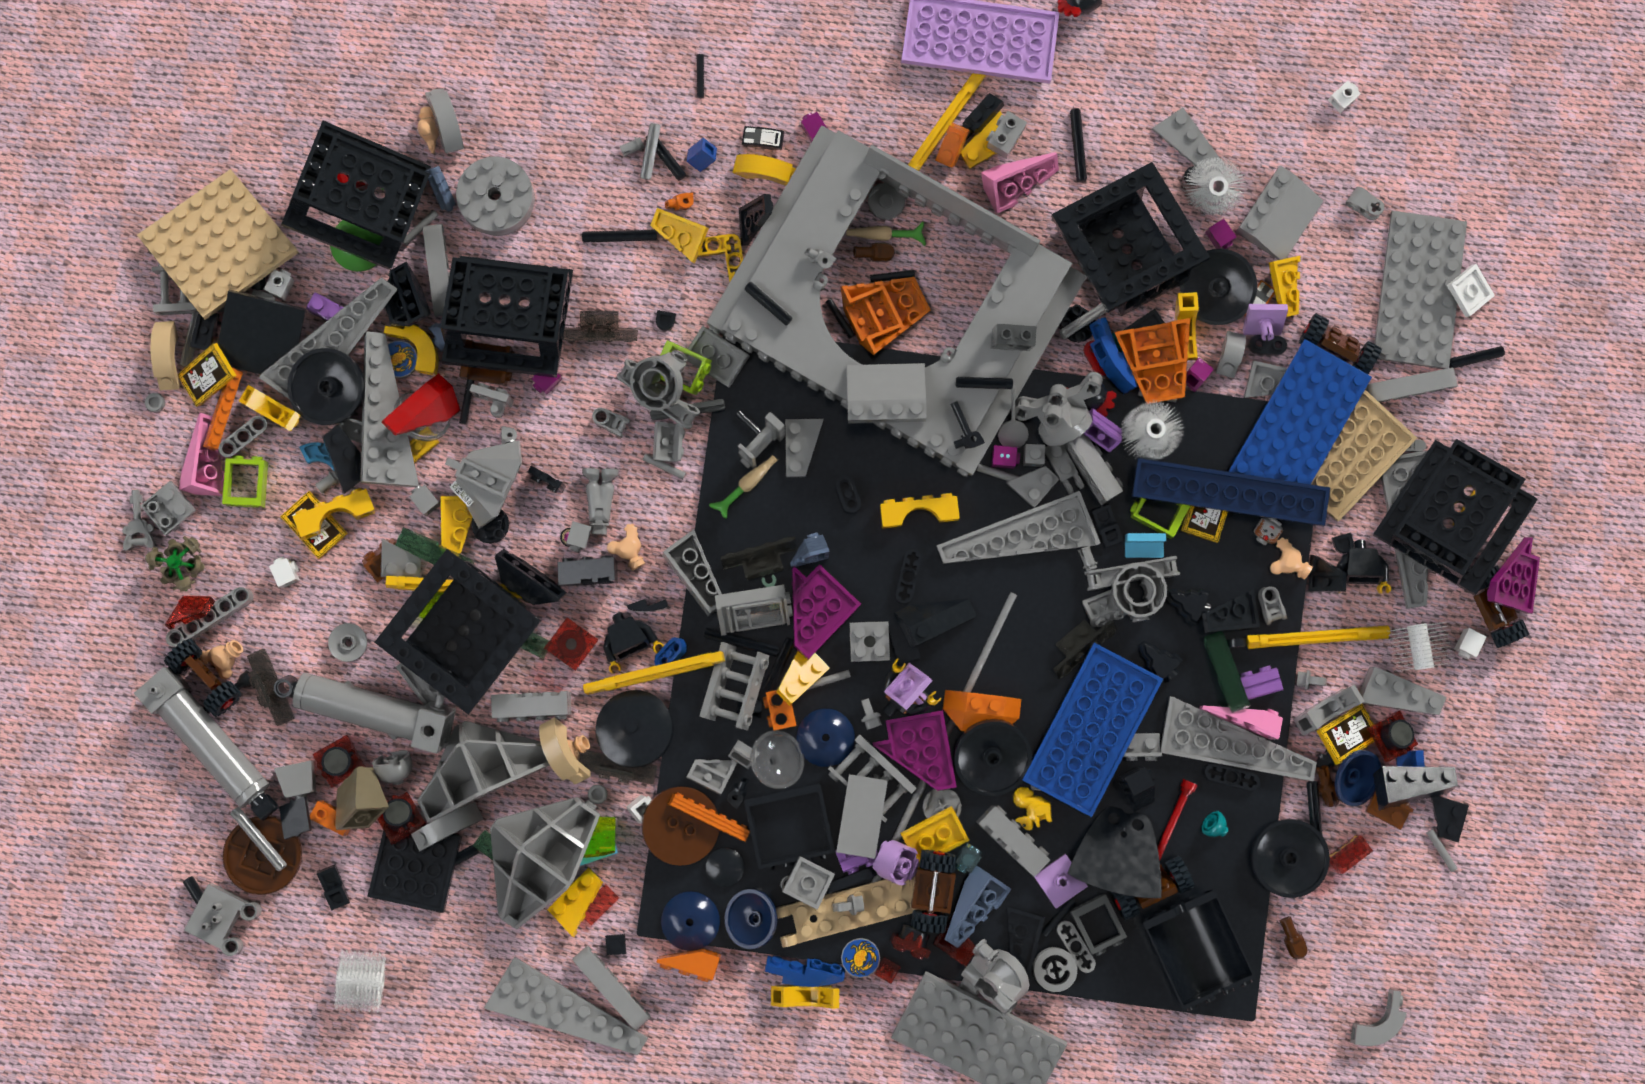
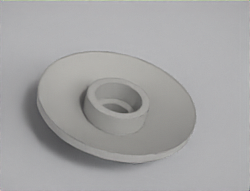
[328,623,367,662]

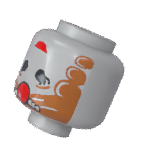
[1254,517,1283,545]

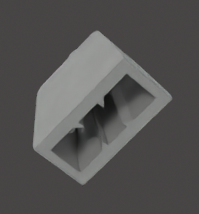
[274,760,316,805]

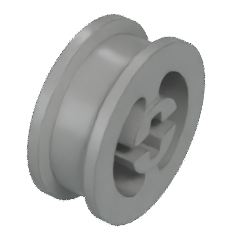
[1033,947,1077,992]

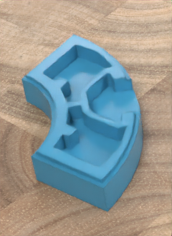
[299,442,335,471]

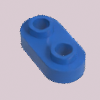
[654,637,687,666]

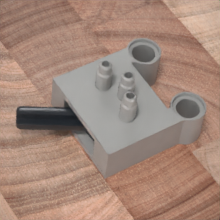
[183,876,262,956]

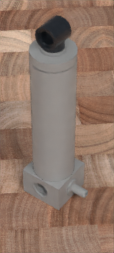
[134,667,279,821]
[274,673,456,754]

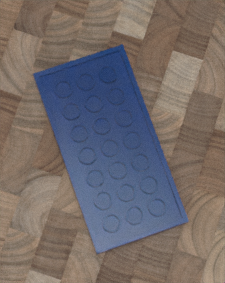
[1228,339,1372,485]
[1022,643,1163,817]

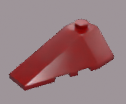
[381,373,460,436]

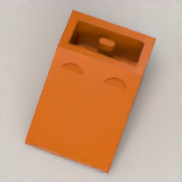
[656,948,721,982]

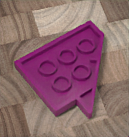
[1487,537,1540,614]
[792,564,861,659]
[873,710,957,791]

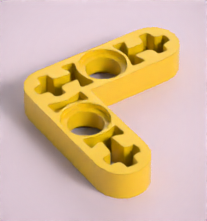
[697,234,743,282]

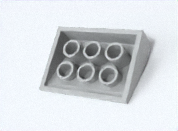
[1236,165,1323,260]
[847,363,926,424]

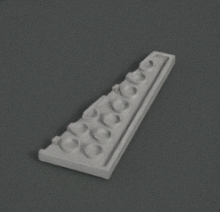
[259,277,397,399]
[361,331,418,488]
[1381,450,1428,609]
[936,491,1101,564]
[1160,696,1317,781]
[484,957,648,1055]

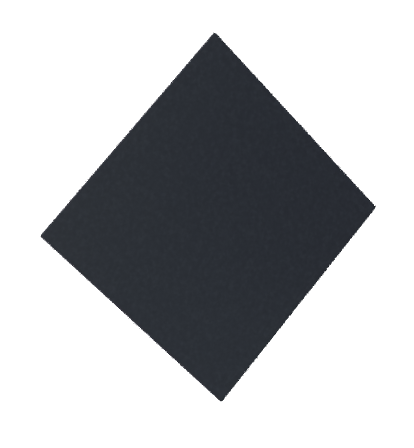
[637,334,1313,1022]

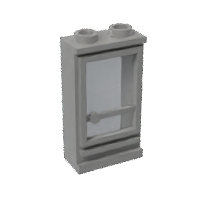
[715,585,793,636]

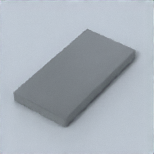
[836,774,888,859]

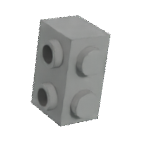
[986,111,1027,159]

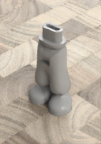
[582,468,619,535]

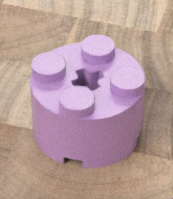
[873,840,919,885]

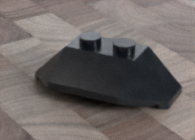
[385,262,431,326]
[495,549,567,605]

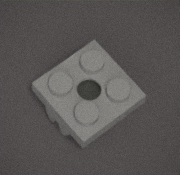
[850,621,890,662]

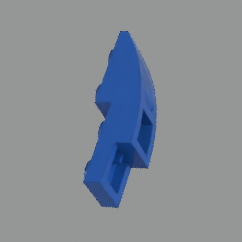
[1089,317,1138,394]
[765,955,845,987]

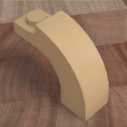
[150,321,180,391]
[539,717,590,784]

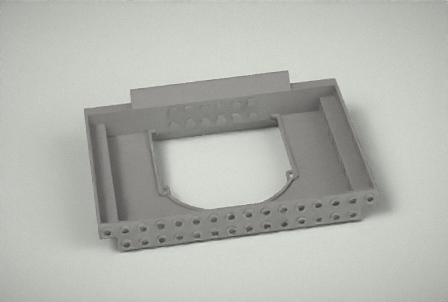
[707,125,1086,477]

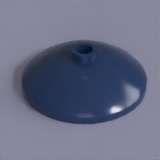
[797,709,855,767]
[1335,750,1381,806]
[725,889,777,949]
[661,891,720,951]

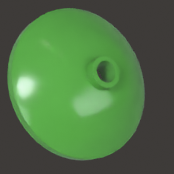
[330,220,382,272]

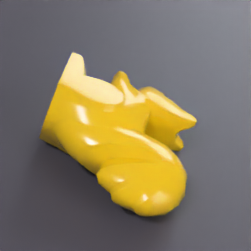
[1013,787,1052,831]

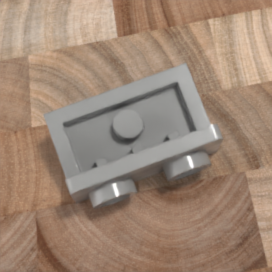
[652,422,685,462]

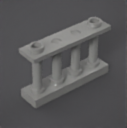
[152,264,225,316]
[738,412,785,469]
[699,642,769,731]
[828,735,917,822]

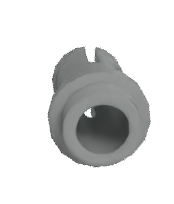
[620,137,645,157]
[315,471,339,494]
[1078,546,1098,571]

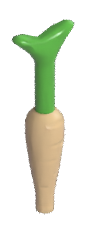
[846,222,926,246]
[709,455,778,519]

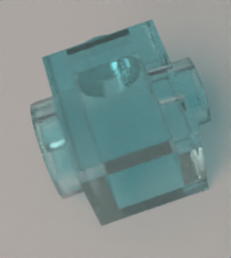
[955,843,982,874]

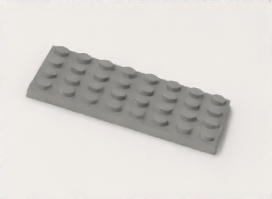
[1374,210,1467,369]
[891,971,1067,1084]

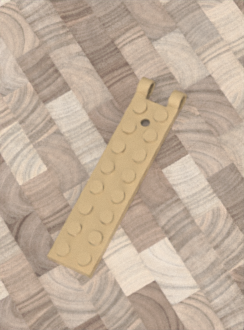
[775,871,943,948]

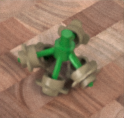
[145,536,205,592]

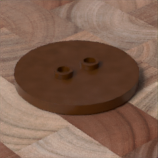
[642,787,719,866]
[223,816,302,895]

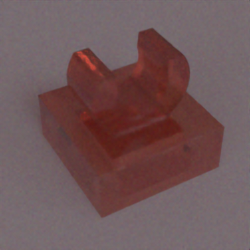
[874,957,901,984]

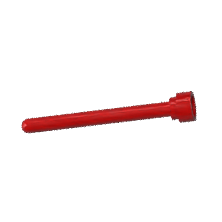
[1157,779,1198,861]

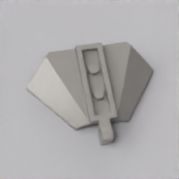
[445,441,522,528]

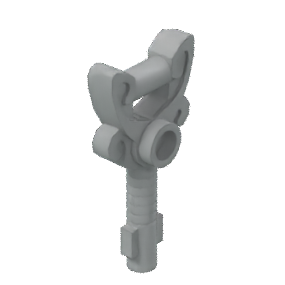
[122,490,156,552]

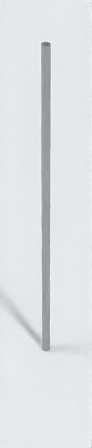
[871,592,1017,883]

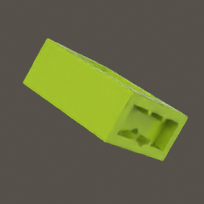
[660,340,712,395]
[222,455,268,508]
[1130,498,1190,539]

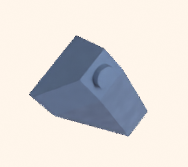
[790,533,829,568]
[945,865,1011,948]

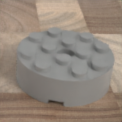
[456,157,535,236]

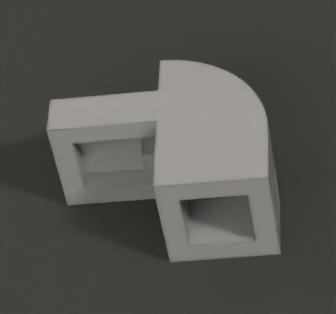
[1216,331,1246,378]

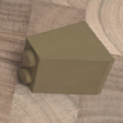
[335,766,389,830]

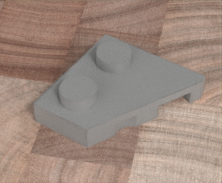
[1006,466,1059,508]
[381,539,421,577]
[686,759,738,795]

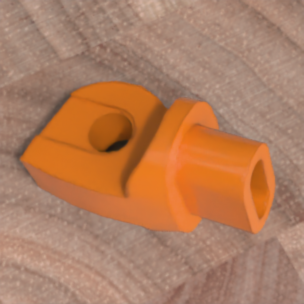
[665,193,694,211]

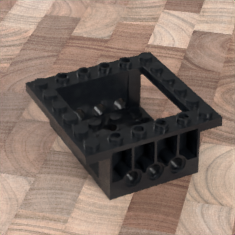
[281,120,431,270]
[1051,162,1210,316]
[440,256,573,378]
[1373,439,1538,596]
[374,549,542,715]

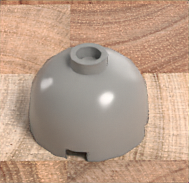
[372,750,413,785]

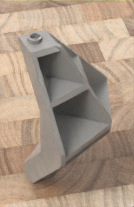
[417,721,550,824]
[490,797,600,930]

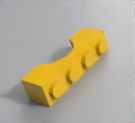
[292,488,375,541]
[880,493,960,529]

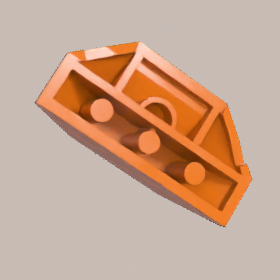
[943,690,1022,731]

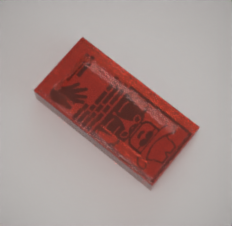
[584,884,619,926]

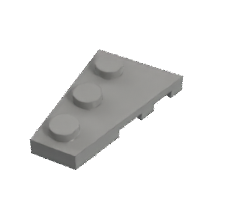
[1244,360,1287,398]
[785,419,824,477]

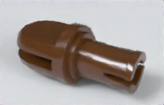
[853,243,895,262]
[1316,765,1340,807]
[1279,916,1308,959]

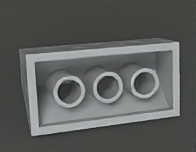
[1063,434,1123,505]

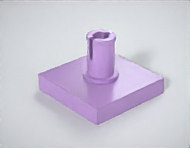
[1243,304,1288,341]
[884,663,932,710]
[1034,854,1088,908]

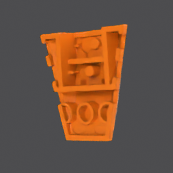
[840,277,931,355]
[1114,318,1190,404]

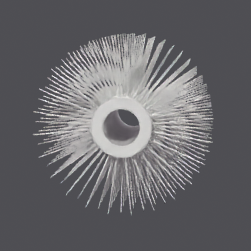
[1183,157,1247,215]
[1121,401,1185,461]
[1391,622,1454,671]
[334,950,386,1013]

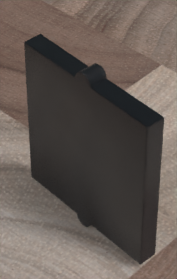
[279,797,312,840]

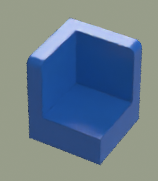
[687,137,717,172]
[1396,750,1425,767]

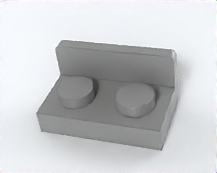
[1082,589,1126,628]
[1123,733,1162,761]

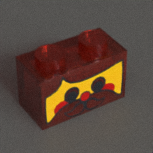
[1330,834,1373,874]

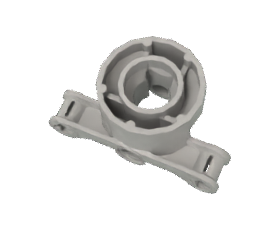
[617,351,700,429]
[1015,372,1103,446]
[1084,556,1180,622]
[958,939,1030,1016]

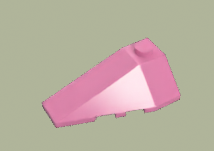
[981,152,1059,214]
[179,413,225,496]
[1199,705,1283,740]

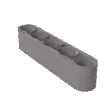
[423,224,450,317]
[1365,368,1458,403]
[166,587,254,647]
[573,946,651,1031]

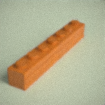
[203,368,243,451]
[668,792,750,842]

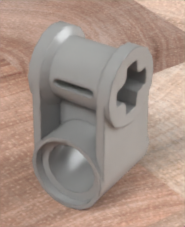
[1346,186,1384,220]
[592,407,630,438]
[1258,587,1287,625]

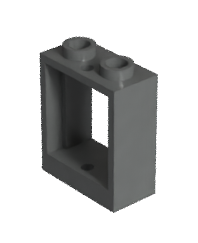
[991,324,1037,351]
[1069,893,1127,956]

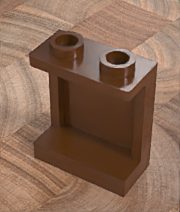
[459,339,515,386]

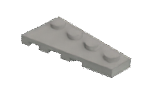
[1152,107,1225,175]

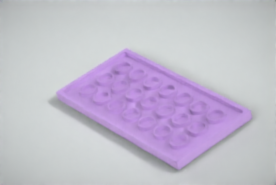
[901,0,1059,84]

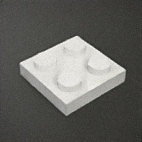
[1447,264,1495,317]

